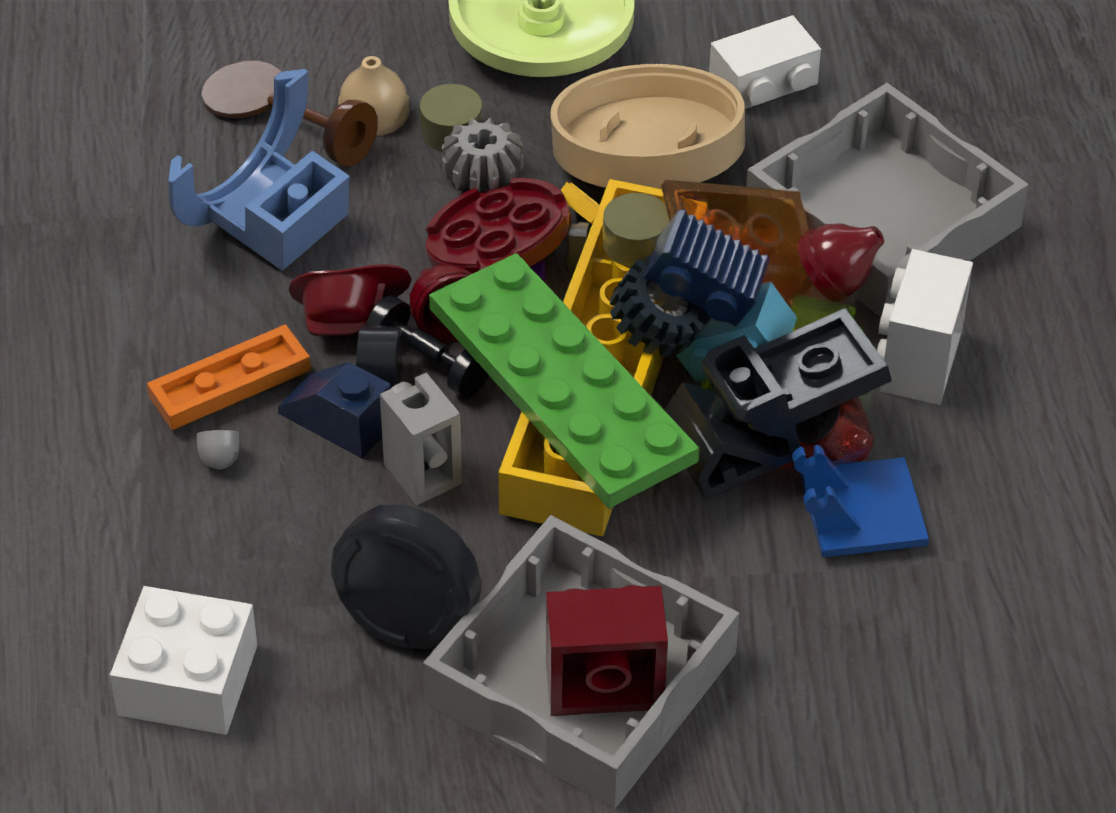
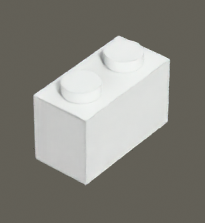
[709,15,821,109]

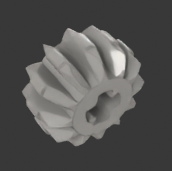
[442,117,524,193]

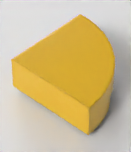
[561,182,599,224]

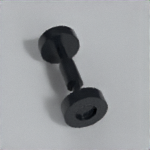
[366,295,489,398]

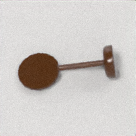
[201,60,378,167]

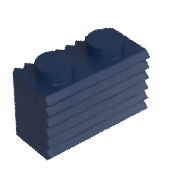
[644,209,770,327]

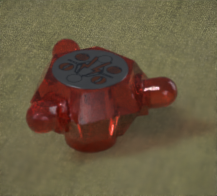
[780,396,874,469]

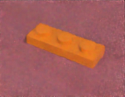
[147,324,311,430]

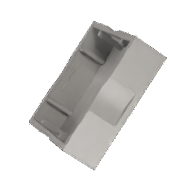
[744,83,1029,317]
[423,515,740,809]

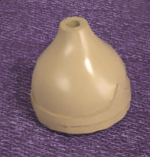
[338,56,409,136]

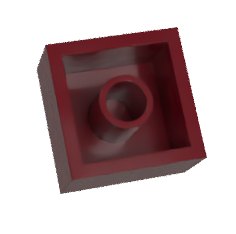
[546,585,668,716]

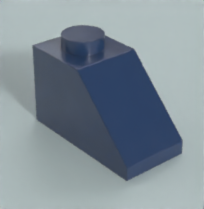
[278,362,391,458]

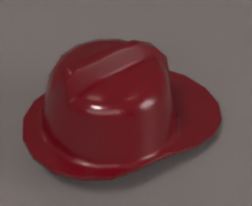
[288,264,412,337]

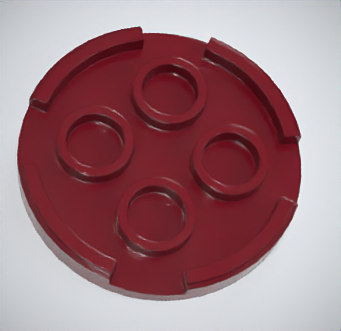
[425,178,571,274]

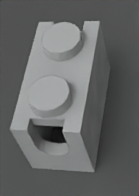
[380,373,462,506]

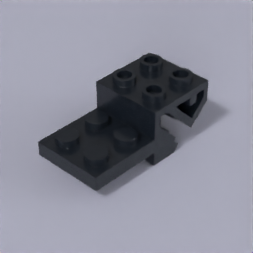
[664,308,892,500]

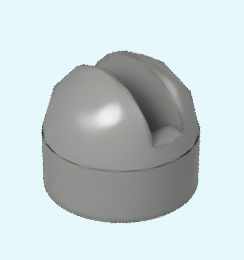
[197,430,240,470]

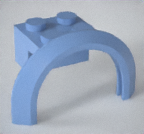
[168,69,350,271]

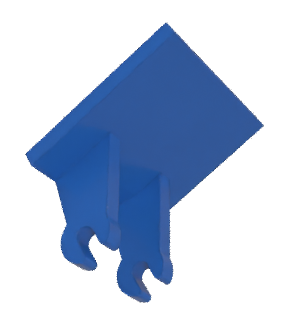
[792,445,929,558]

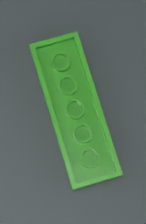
[429,253,699,509]

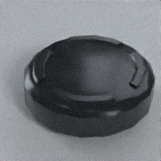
[331,504,482,650]

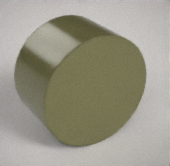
[420,84,482,151]
[603,193,670,267]

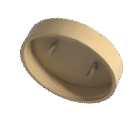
[550,64,746,190]

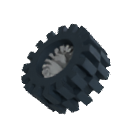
[610,255,711,357]

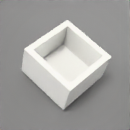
[877,249,973,405]
[110,586,257,735]

